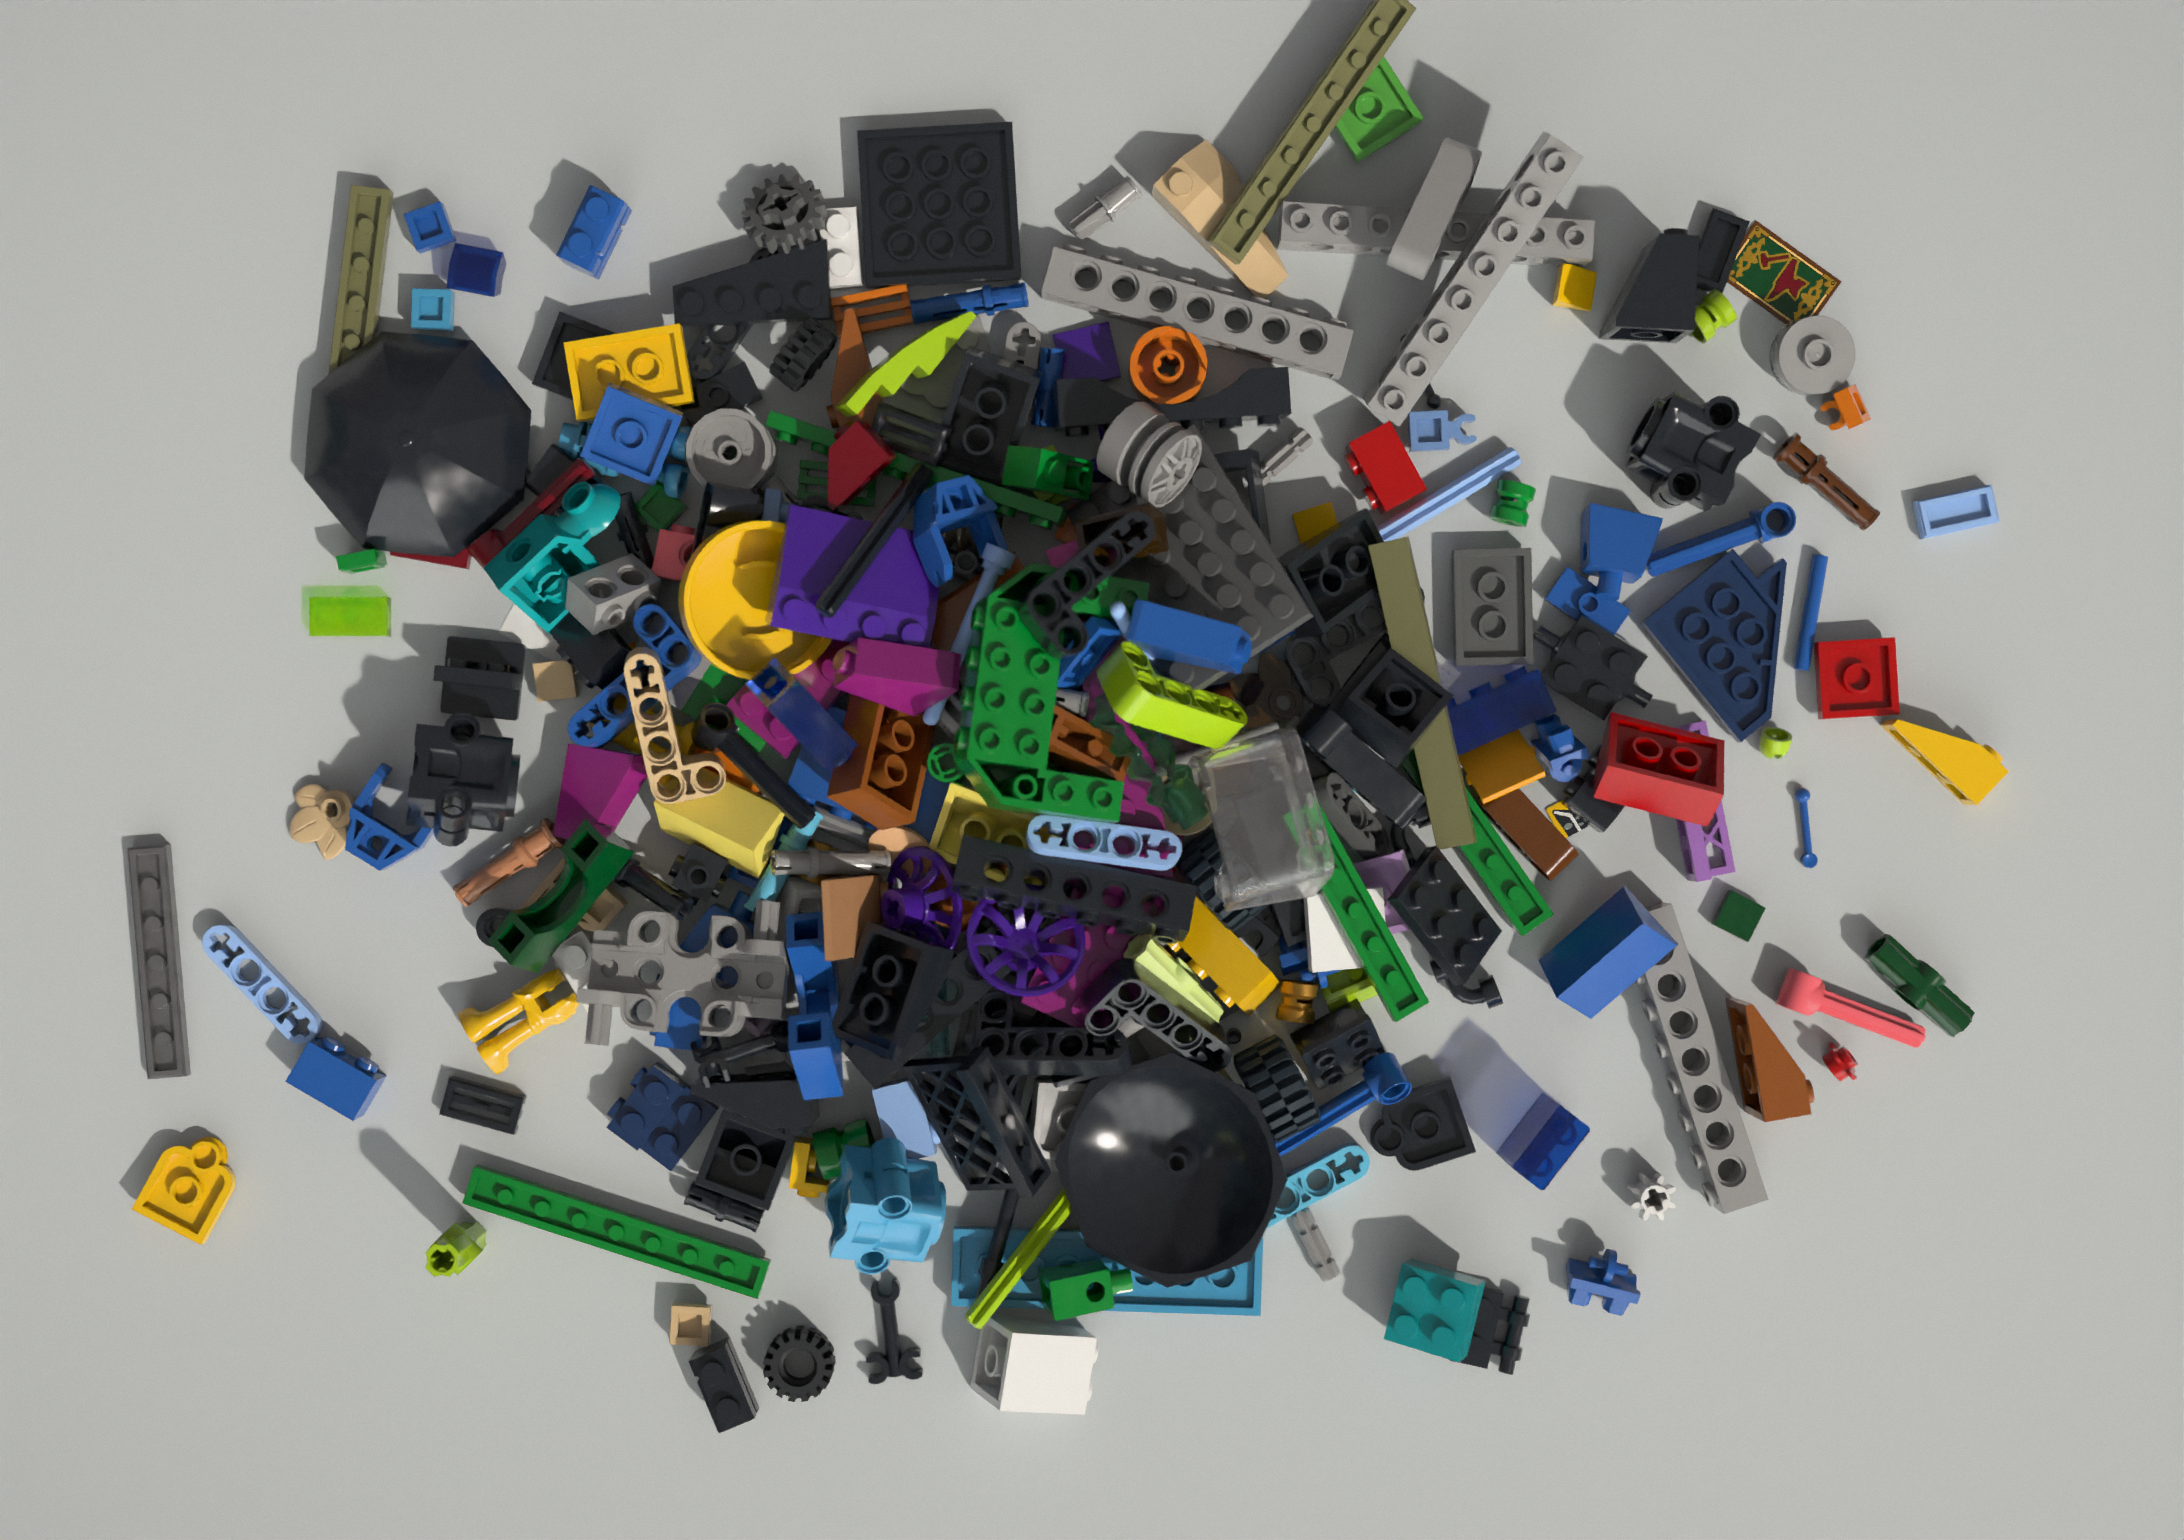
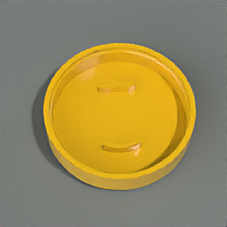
[678,520,832,681]

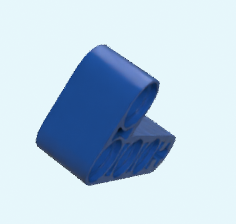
[568,604,702,748]

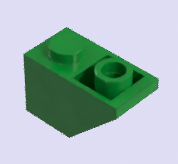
[1002,445,1095,501]

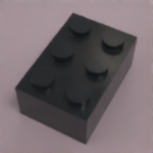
[939,345,1043,488]

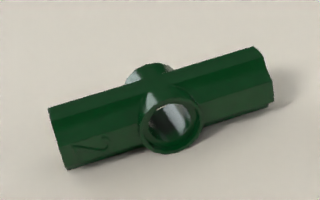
[1864,934,1975,1037]

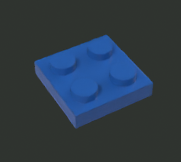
[580,382,684,486]

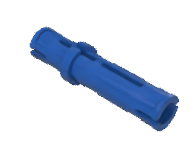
[910,282,1029,325]

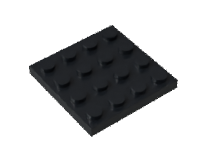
[857,122,1022,289]

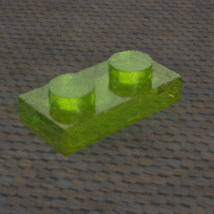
[309,597,391,637]

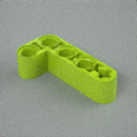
[1096,641,1248,750]

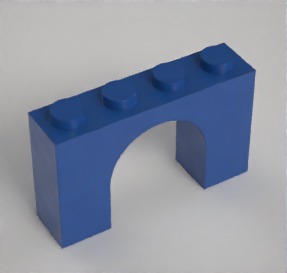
[787,706,958,844]
[786,911,843,1100]

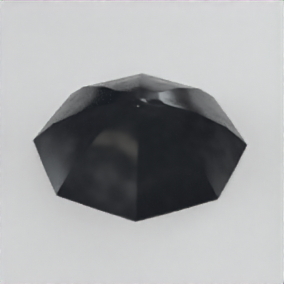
[304,331,532,557]
[1055,1052,1288,1288]

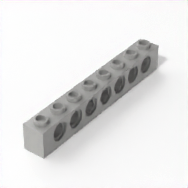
[1363,131,1583,427]
[1277,201,1595,268]
[1041,244,1354,381]
[1635,902,1768,1214]

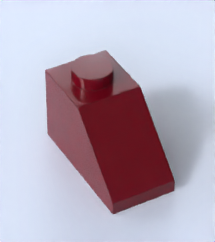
[828,421,898,511]

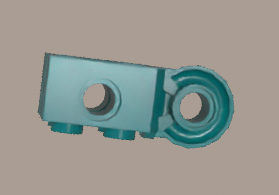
[483,482,621,634]

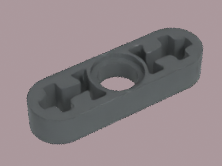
[1311,773,1389,860]

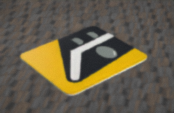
[1546,798,1588,838]

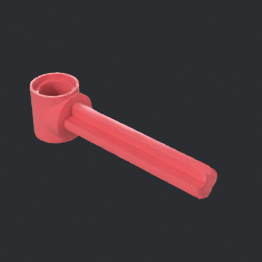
[1775,968,1926,1048]

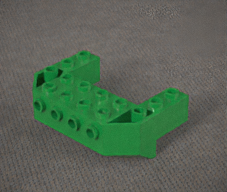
[954,563,1150,823]

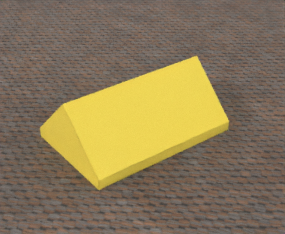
[653,767,784,879]
[929,781,1059,886]

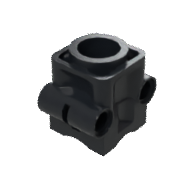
[1626,392,1761,512]
[406,712,521,847]

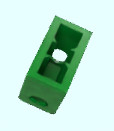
[1038,1260,1133,1321]

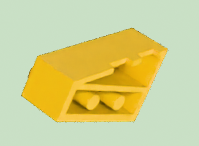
[1168,896,1280,1017]

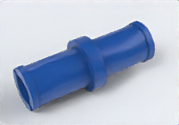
[1030,347,1065,428]

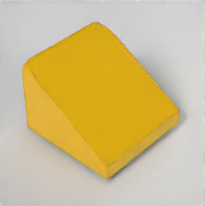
[1552,263,1597,312]
[1292,502,1338,544]

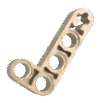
[624,647,726,804]

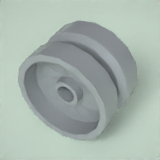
[686,409,778,493]

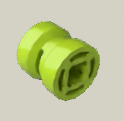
[1691,289,1737,344]

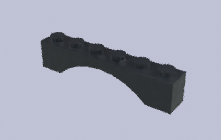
[1052,367,1291,438]

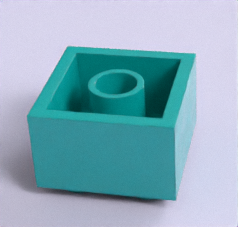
[1384,1258,1486,1363]

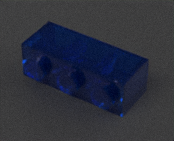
[1447,666,1557,756]

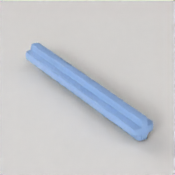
[1377,447,1522,542]

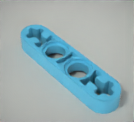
[1267,1143,1370,1228]

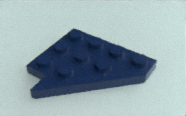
[1640,549,1787,742]

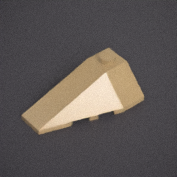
[1152,140,1288,299]

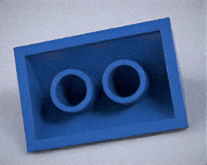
[1539,886,1678,1019]

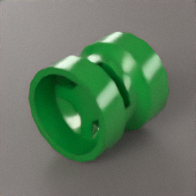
[1489,480,1536,527]
[927,743,964,782]

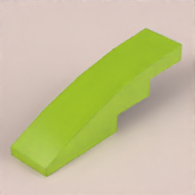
[835,311,977,417]

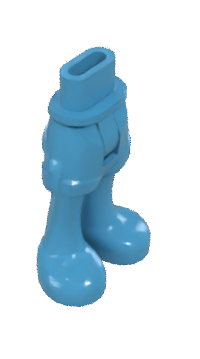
[558,421,692,499]

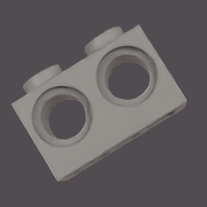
[565,553,661,635]

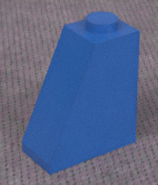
[1126,599,1252,674]

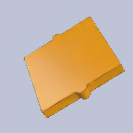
[1458,728,1546,804]

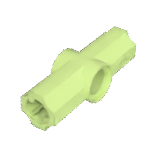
[1123,934,1224,1023]

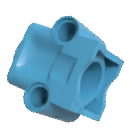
[824,1138,946,1274]

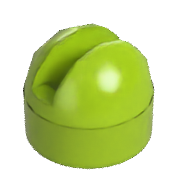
[1759,727,1792,759]

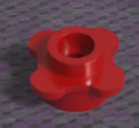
[1822,1042,1858,1081]

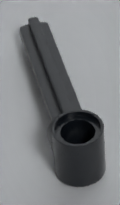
[691,702,816,829]

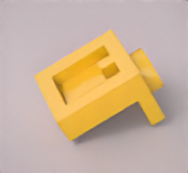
[788,1136,830,1198]

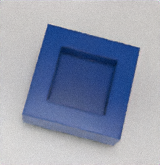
[404,201,457,254]

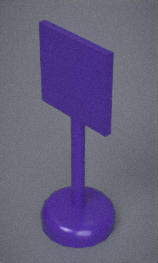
[1053,321,1121,483]

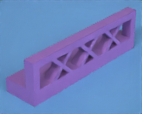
[1673,721,1736,882]

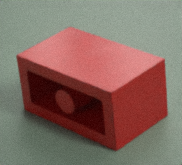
[1343,421,1427,515]

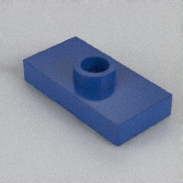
[1544,567,1631,634]

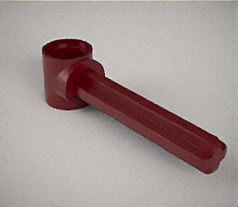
[468,458,595,572]

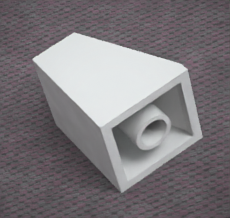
[971,1313,1098,1415]

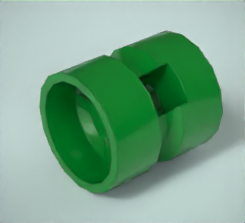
[812,1118,875,1182]

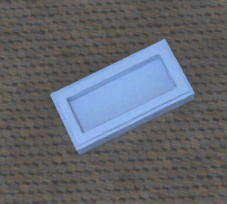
[1912,484,2000,540]

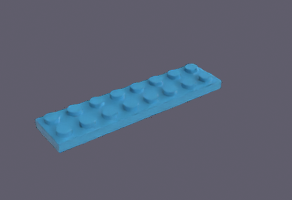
[951,1226,1263,1316]

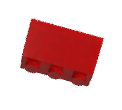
[1593,712,1725,827]

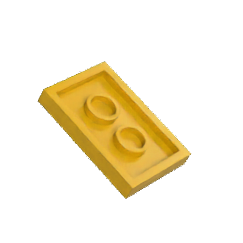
[563,323,695,422]

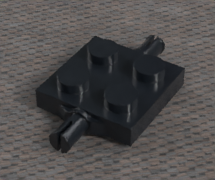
[1533,613,1653,720]

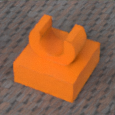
[1820,384,1871,430]

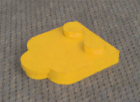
[132,1137,236,1245]

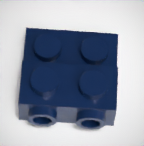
[606,1062,719,1171]

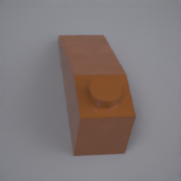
[826,308,887,429]
[1047,705,1136,782]

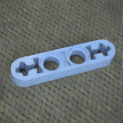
[1025,815,1182,871]
[202,924,323,1044]

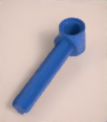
[1646,502,1796,577]
[1274,1052,1412,1156]

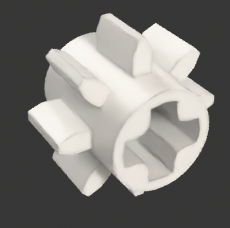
[1627,1172,1676,1221]

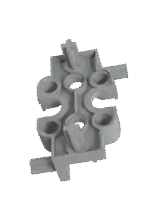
[576,900,790,1046]

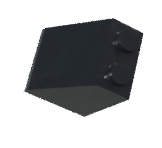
[1599,228,1700,343]

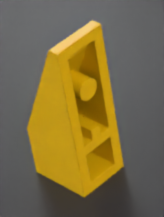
[1880,719,2009,805]

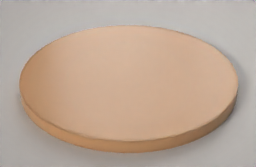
[868,826,932,878]

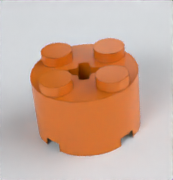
[1128,326,1208,404]

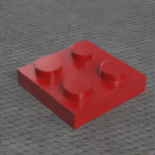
[1814,637,1900,720]

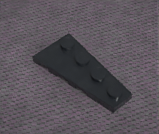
[673,239,832,327]

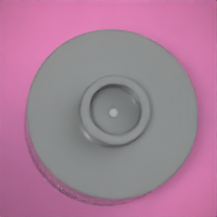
[1769,316,1855,395]

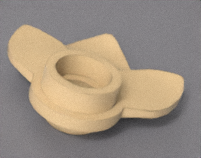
[290,784,355,860]

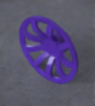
[881,846,963,949]
[966,884,1085,997]

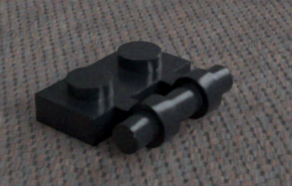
[1450,1287,1530,1375]

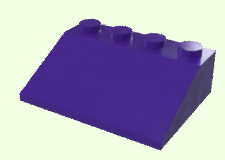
[765,504,945,648]

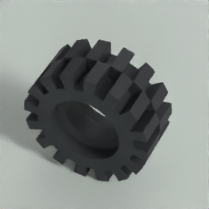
[769,317,837,392]
[763,1326,836,1402]

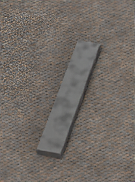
[127,844,191,1079]

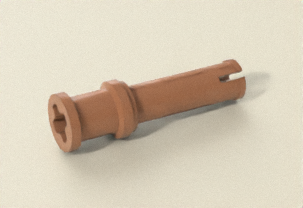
[453,817,566,907]

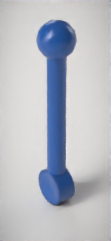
[1795,788,1818,868]

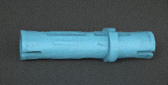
[744,812,824,912]

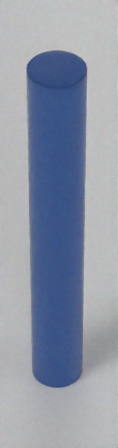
[1793,555,1828,671]

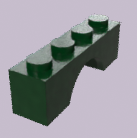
[488,819,634,973]

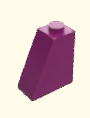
[833,638,961,717]
[553,744,647,839]

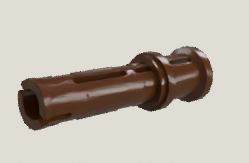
[1773,432,1880,531]

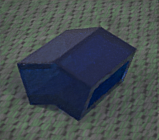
[447,243,507,297]

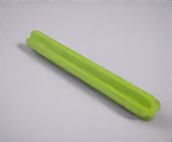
[965,1188,1072,1329]

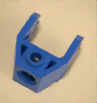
[913,475,1008,587]
[345,762,434,871]

